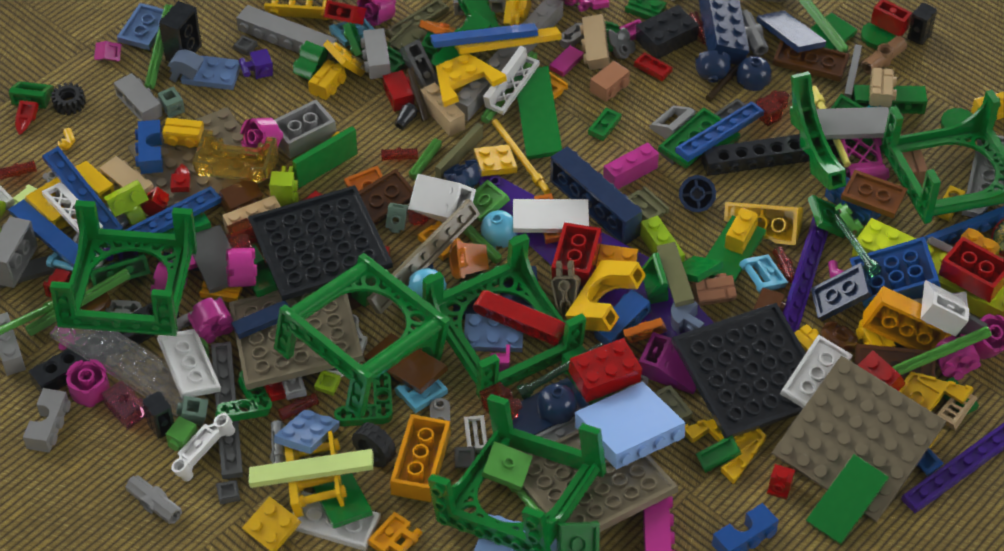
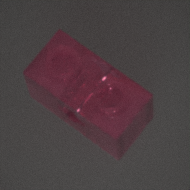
[101,380,146,429]

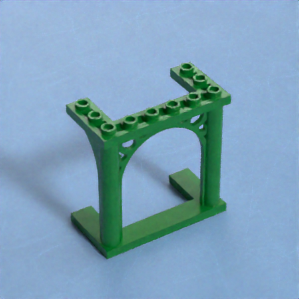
[881,90,1004,224]
[50,200,197,336]
[422,233,587,399]
[274,253,450,419]
[428,394,607,551]

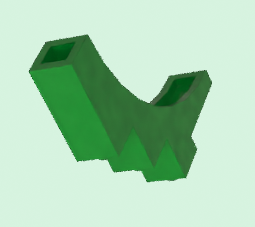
[790,72,846,190]

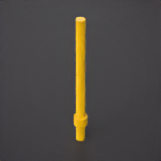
[492,119,551,194]

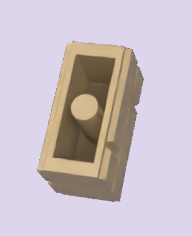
[869,68,897,107]

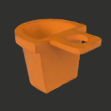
[449,240,489,279]

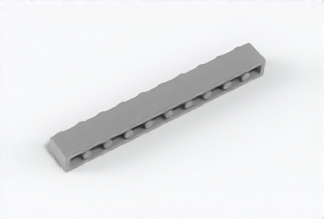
[455,0,563,121]

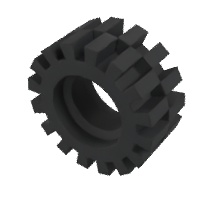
[51,83,86,116]

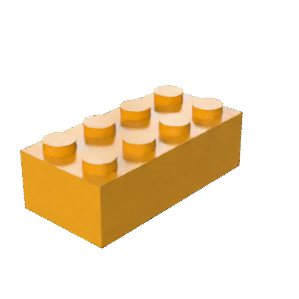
[862,286,951,350]
[390,414,451,502]

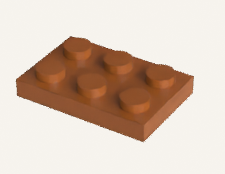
[841,170,908,219]

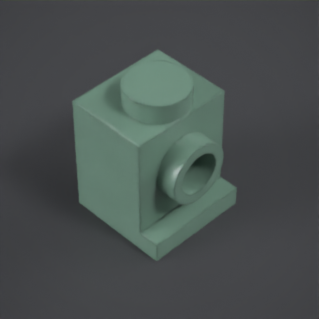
[157,86,185,118]
[385,203,409,233]
[176,395,208,426]

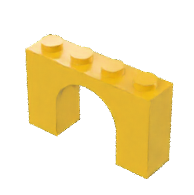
[25,161,114,230]
[565,260,646,332]

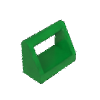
[9,81,54,109]
[642,253,668,304]

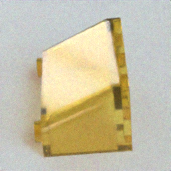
[193,130,279,182]

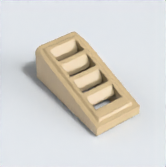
[937,394,977,430]

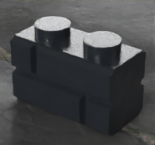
[907,3,937,45]
[142,391,174,439]

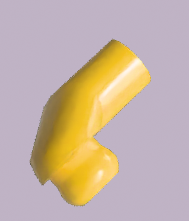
[58,128,75,151]

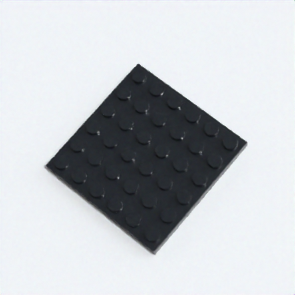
[248,185,393,301]
[671,303,806,439]

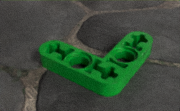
[215,370,272,422]
[334,372,393,427]

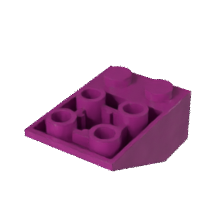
[639,332,697,395]

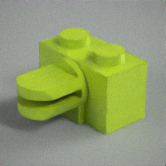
[269,166,299,207]
[104,180,149,226]

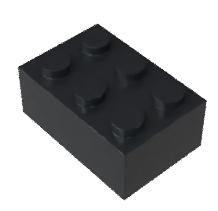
[159,1,202,62]
[635,5,699,59]

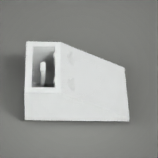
[408,174,476,222]
[920,280,969,337]

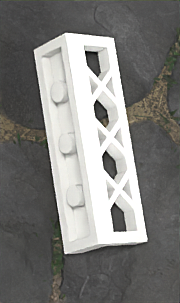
[483,46,540,115]
[42,182,103,234]

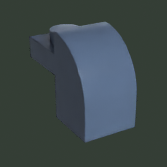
[168,50,204,83]
[671,301,704,335]

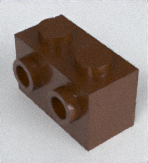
[219,177,263,213]

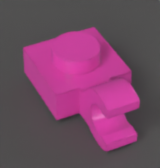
[577,0,609,12]

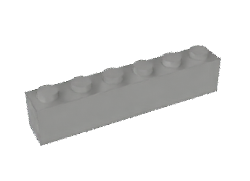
[236,5,337,62]

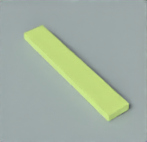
[249,449,374,488]

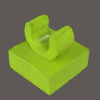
[314,371,341,396]

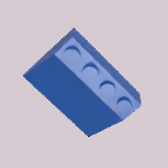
[849,236,941,309]

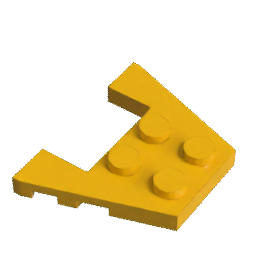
[503,0,532,26]
[436,53,507,108]
[899,371,974,448]
[685,419,767,484]

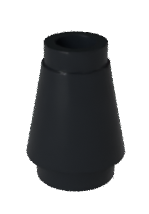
[394,103,418,130]

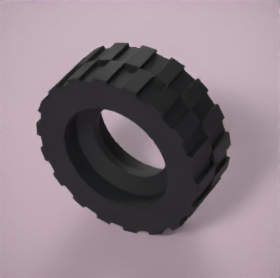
[352,422,397,468]

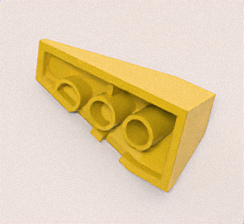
[724,202,804,245]

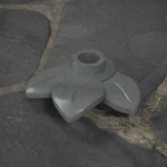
[608,27,635,59]

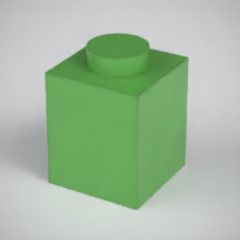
[166,416,198,451]

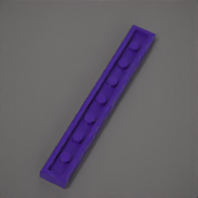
[783,216,828,332]
[901,423,1004,514]

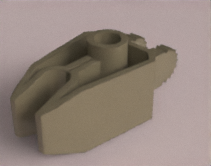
[551,260,581,316]

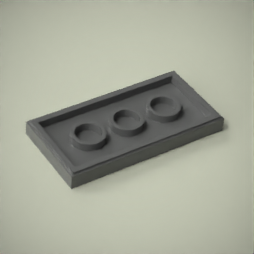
[192,225,231,293]

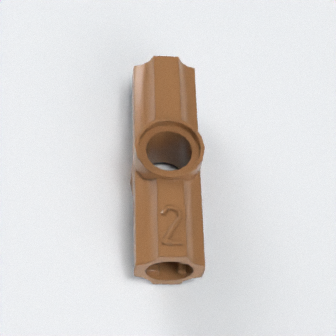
[861,36,907,75]

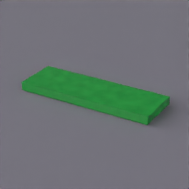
[514,66,562,160]

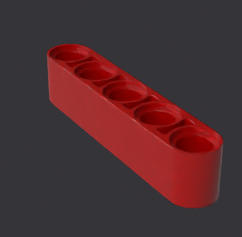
[473,290,565,345]

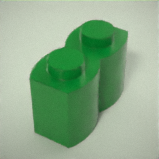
[293,40,329,80]

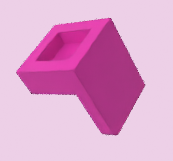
[94,41,121,62]
[490,344,510,372]

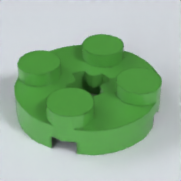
[834,203,864,237]

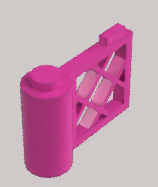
[840,138,890,181]

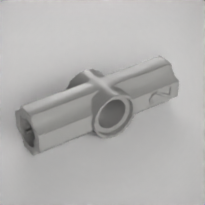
[742,10,768,56]
[125,475,182,524]

